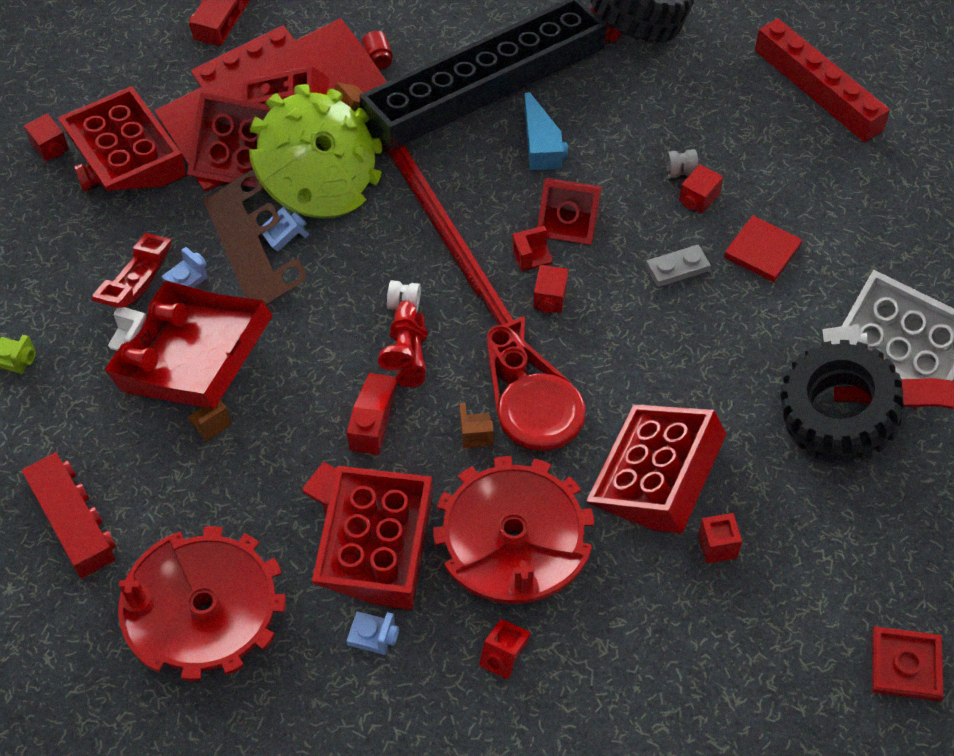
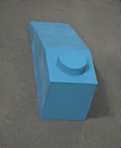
[524,92,568,170]

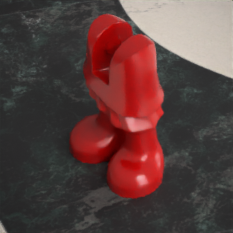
[378,300,428,387]

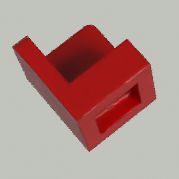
[512,226,553,271]
[302,461,336,516]
[698,513,742,564]

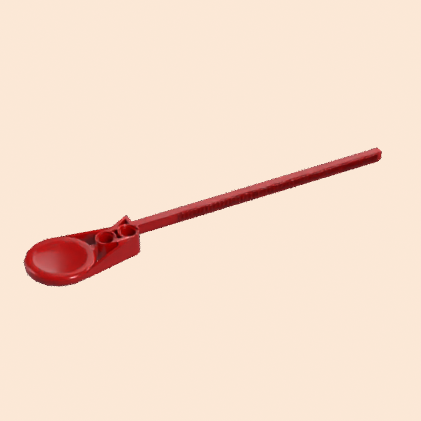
[383,144,586,451]

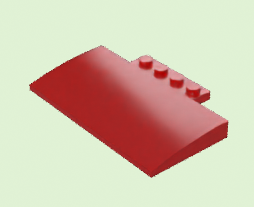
[154,18,387,192]

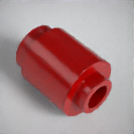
[362,31,393,70]

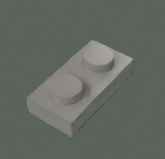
[646,244,711,287]

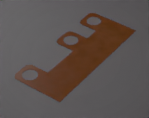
[203,170,306,304]

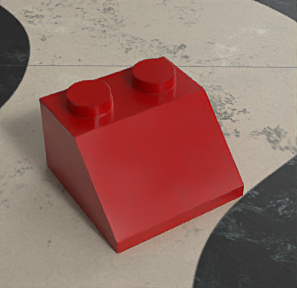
[537,178,603,245]

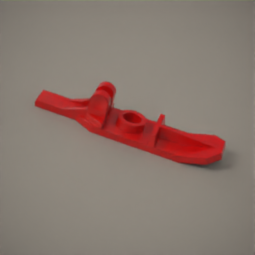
[834,378,954,410]

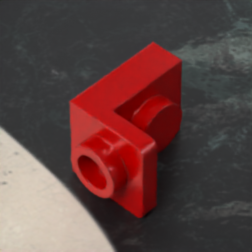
[479,619,531,679]

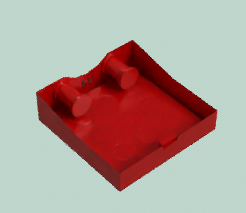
[104,280,273,409]

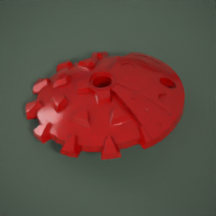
[433,456,594,604]
[118,526,286,682]

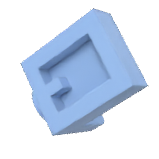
[262,207,310,251]
[161,247,208,288]
[346,611,399,655]

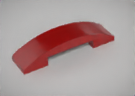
[92,233,172,308]

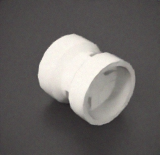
[387,280,421,313]

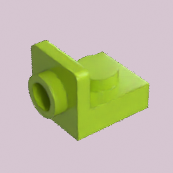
[0,335,36,374]

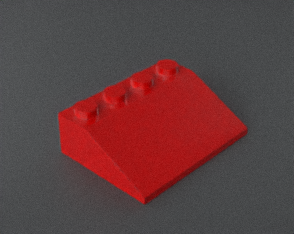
[58,86,186,191]
[187,92,271,190]
[586,404,727,534]
[312,466,433,610]

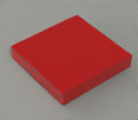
[724,215,802,283]
[872,626,943,702]

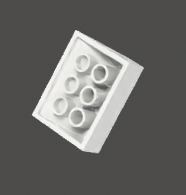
[842,270,954,381]

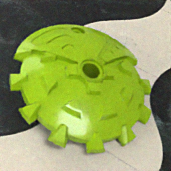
[249,84,382,219]

